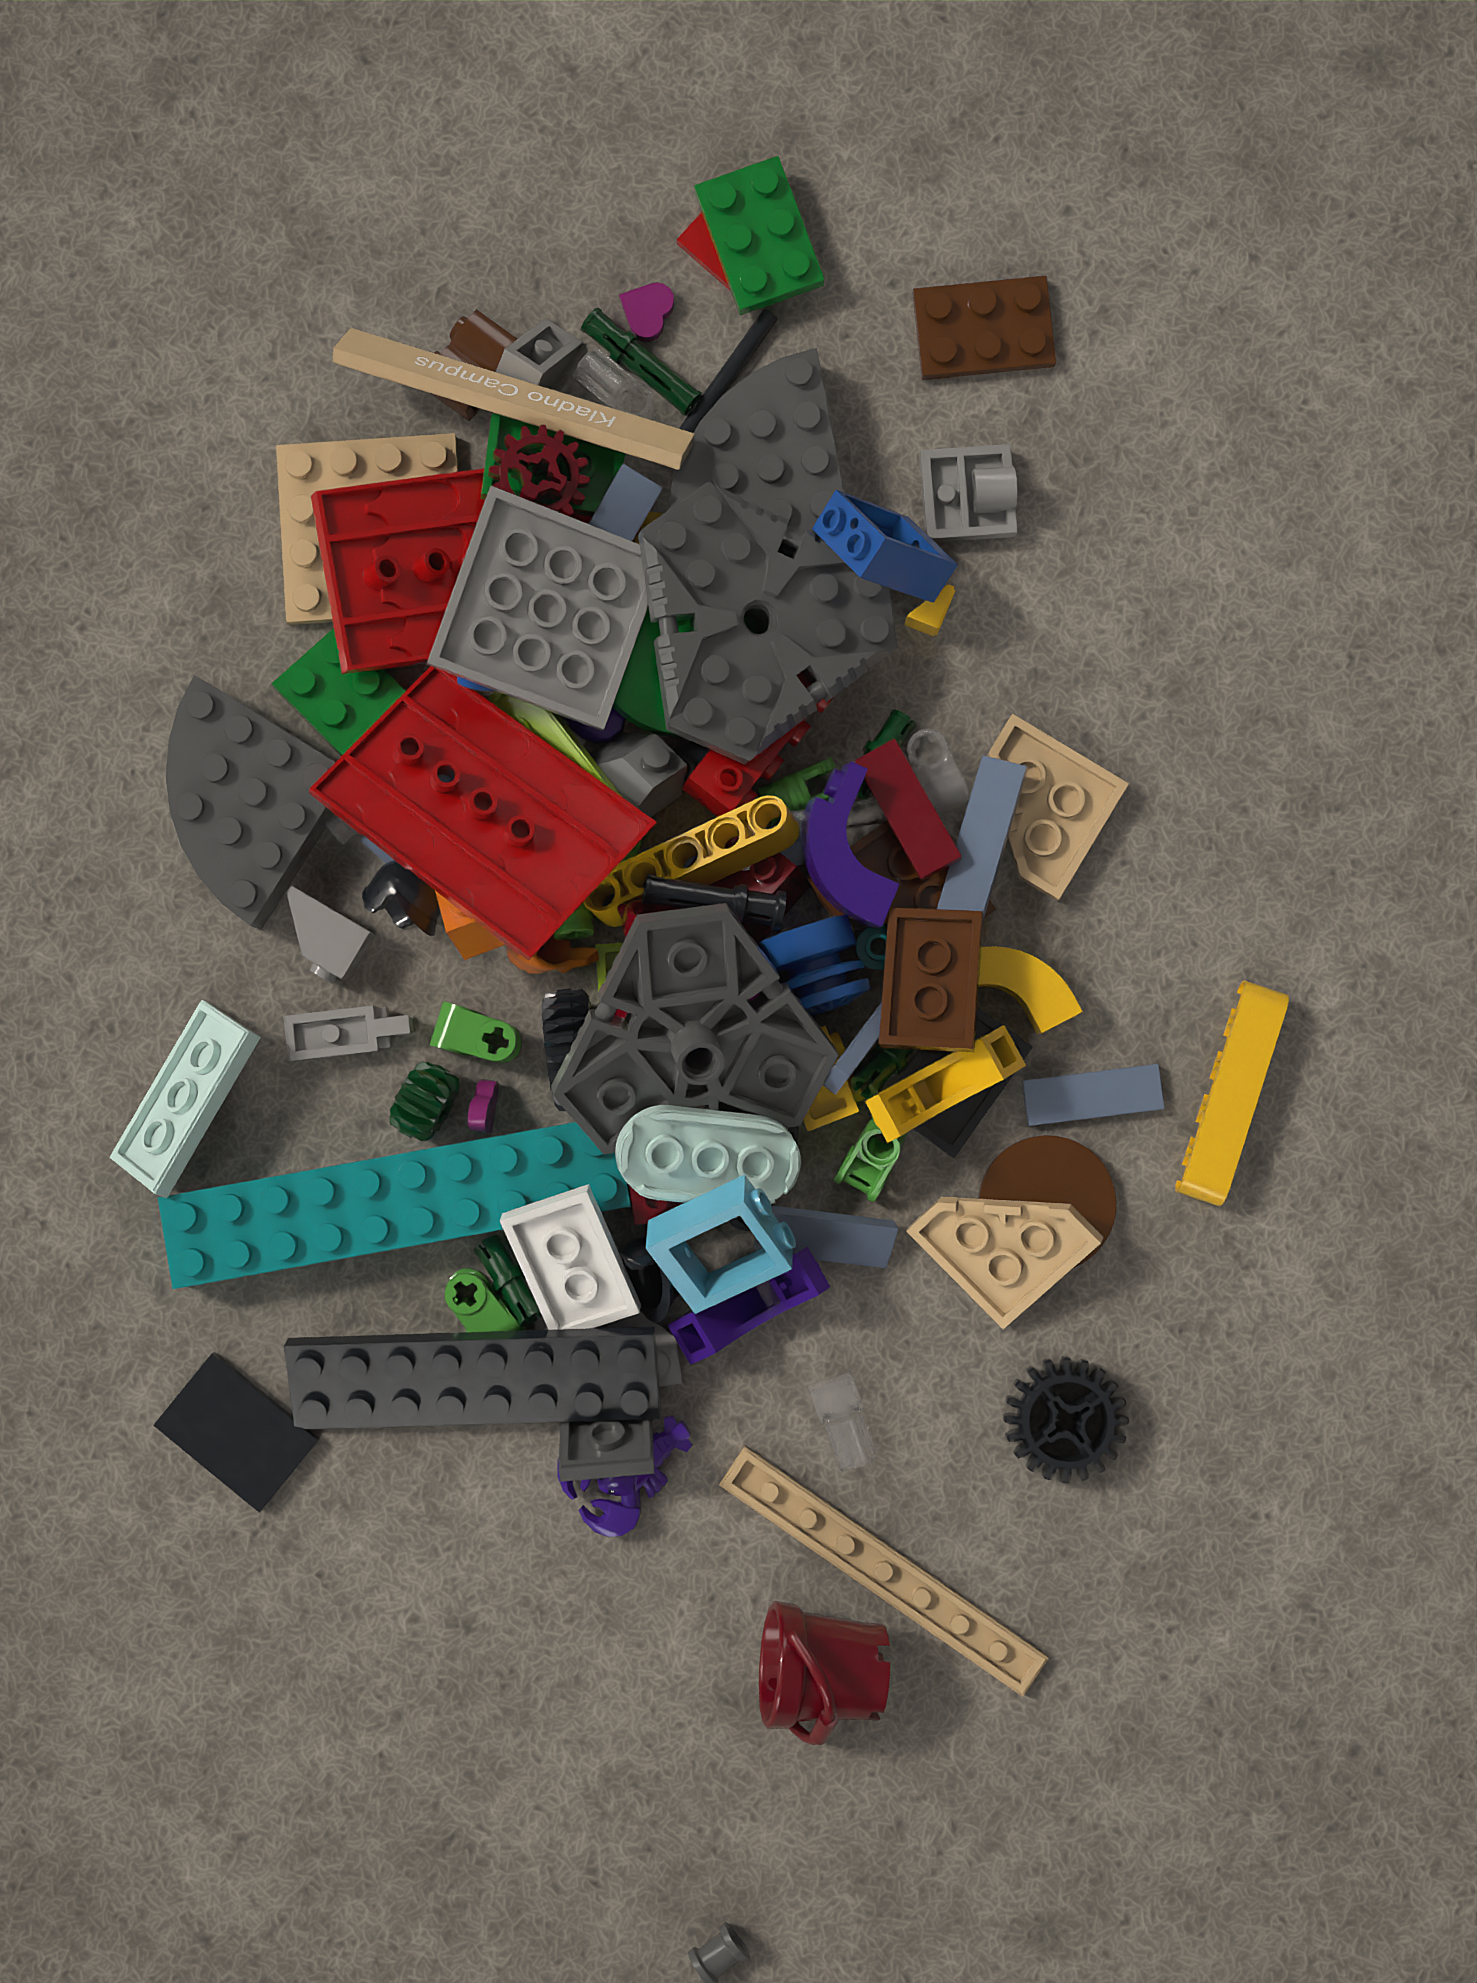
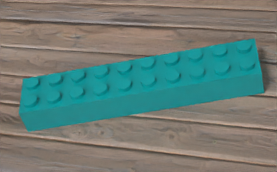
[157,1122,632,1289]

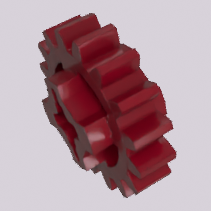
[488,424,590,517]

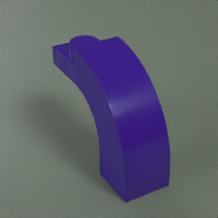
[801,762,899,928]
[667,1247,831,1365]

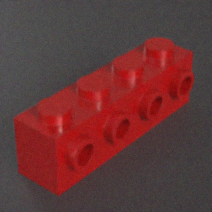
[682,671,836,817]

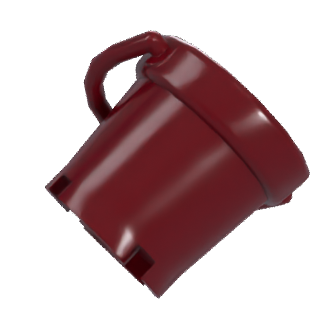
[759,1601,890,1745]

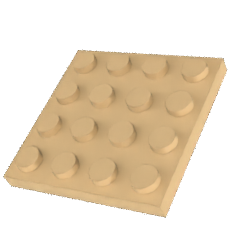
[276,433,459,625]

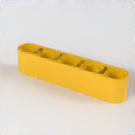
[583,795,800,927]
[1175,980,1289,1207]

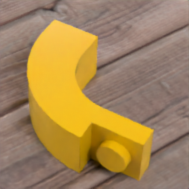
[979,946,1083,1034]
[865,1025,1026,1143]

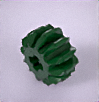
[389,1061,460,1141]

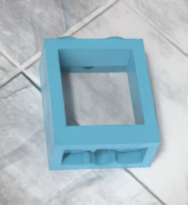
[646,1174,796,1314]

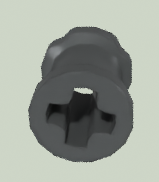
[688,1922,750,1983]

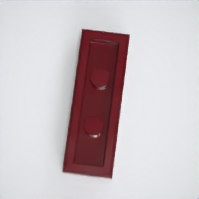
[854,738,962,881]

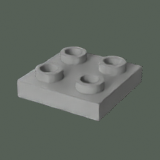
[919,444,1017,543]

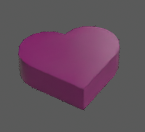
[619,282,674,342]
[467,1079,499,1134]

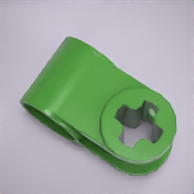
[430,1001,522,1063]
[833,1117,908,1203]
[444,1268,526,1332]

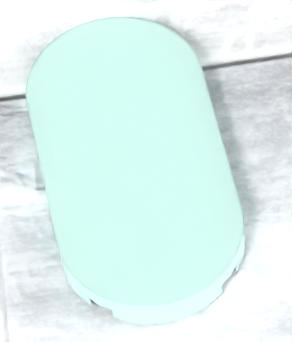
[615,1105,801,1204]

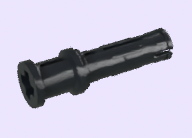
[642,874,786,932]

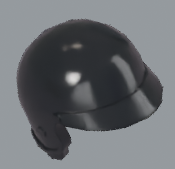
[362,860,441,936]
[617,1238,680,1323]

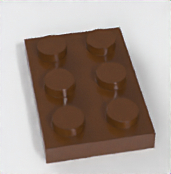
[912,275,1056,380]
[879,907,983,1052]

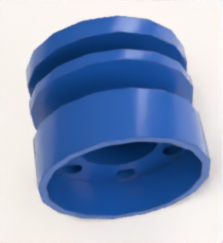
[757,915,872,1016]

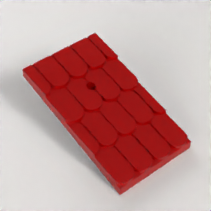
[311,468,592,674]
[308,666,657,961]

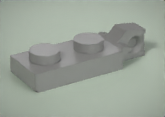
[283,1005,415,1062]

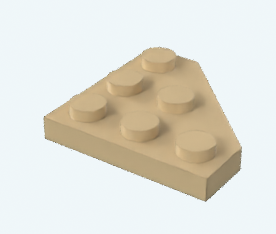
[987,714,1129,901]
[906,1197,1103,1329]

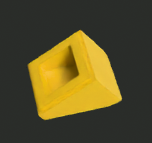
[904,584,955,637]

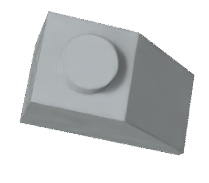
[496,318,583,389]
[286,886,376,984]

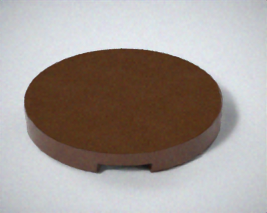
[978,1135,1116,1268]

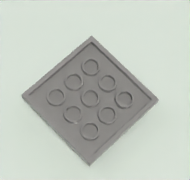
[426,486,648,731]

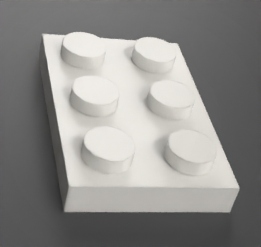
[500,1184,641,1330]

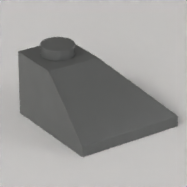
[590,732,687,817]

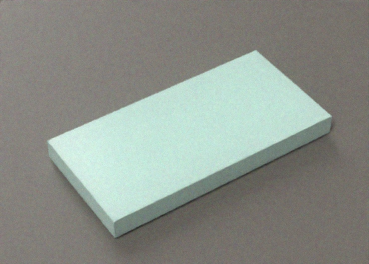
[110,1000,261,1199]

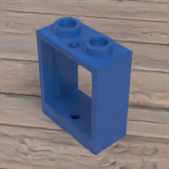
[812,490,958,603]

